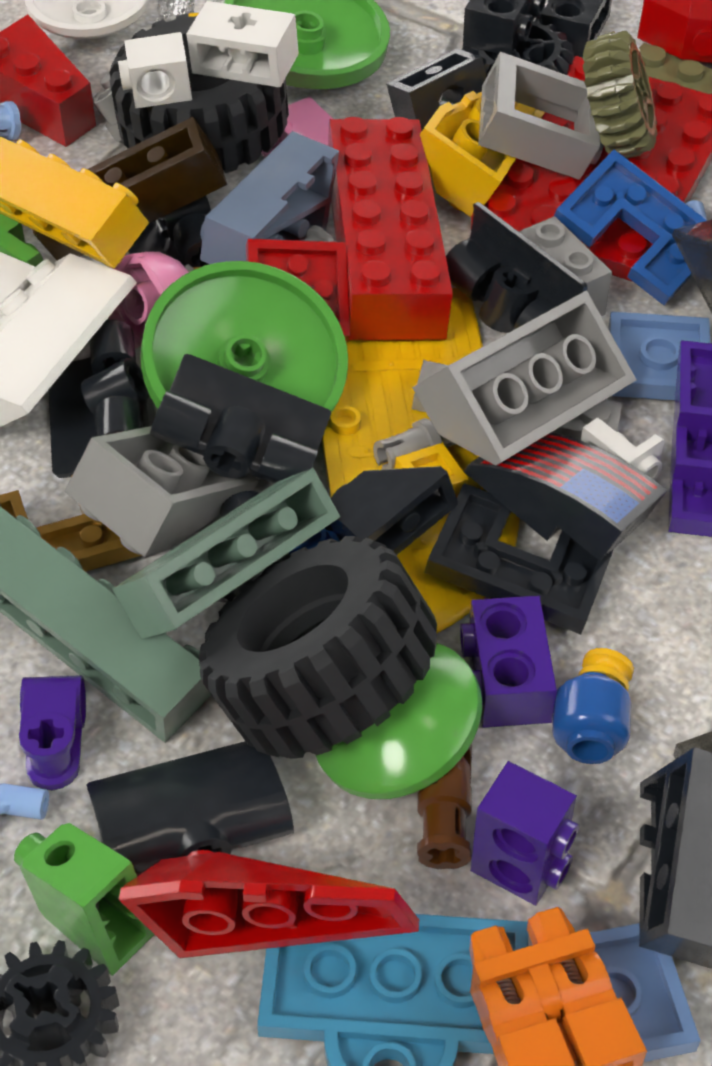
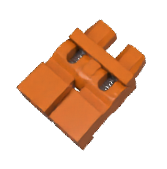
[469,907,647,1066]

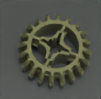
[583,30,658,159]

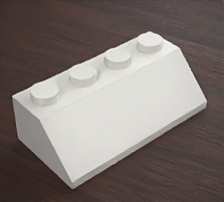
[0,253,137,427]

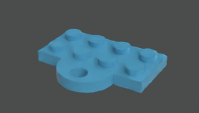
[257,914,528,1066]

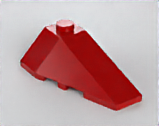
[119,850,419,958]

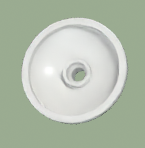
[24,0,149,39]

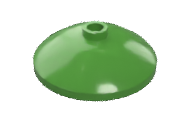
[315,643,482,800]

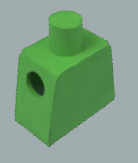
[14,823,155,976]

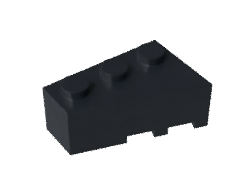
[639,747,712,969]

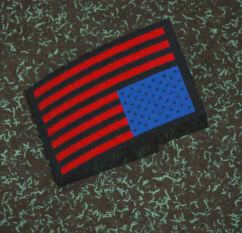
[464,432,668,561]

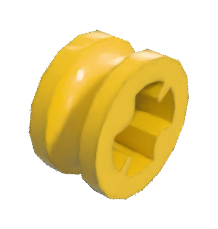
[578,648,634,691]

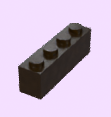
[32,117,228,261]

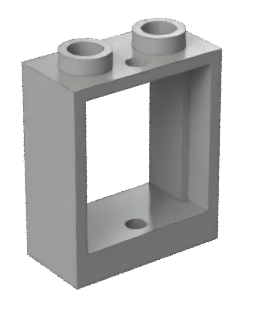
[478,52,604,180]

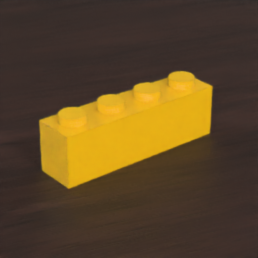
[0,137,149,269]

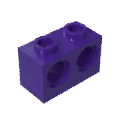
[460,596,557,728]
[470,761,580,906]

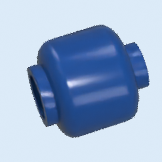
[552,672,632,764]

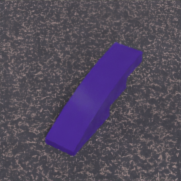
[668,340,712,537]

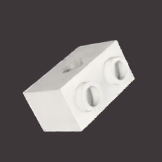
[186,1,299,87]

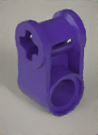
[19,675,86,791]

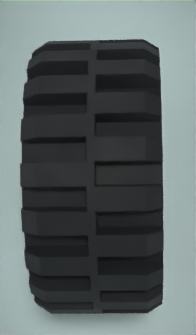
[109,14,289,173]
[199,536,437,759]

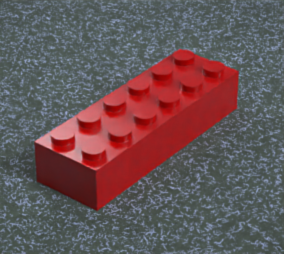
[328,117,453,340]

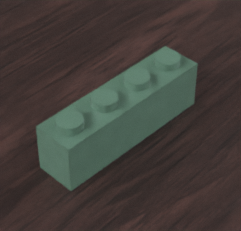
[112,468,341,639]

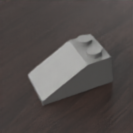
[64,426,260,557]

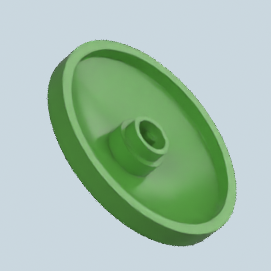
[224,0,390,89]
[140,261,348,413]

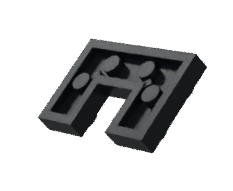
[424,483,614,635]

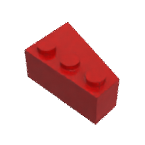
[0,14,96,147]

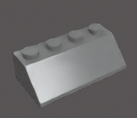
[412,290,637,465]

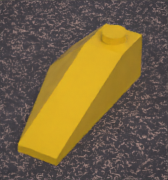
[420,91,545,217]

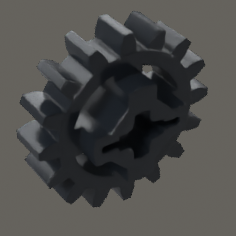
[0,940,120,1066]

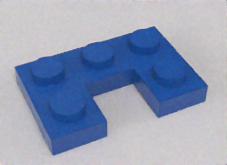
[554,149,712,306]

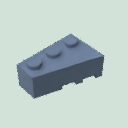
[200,131,339,264]

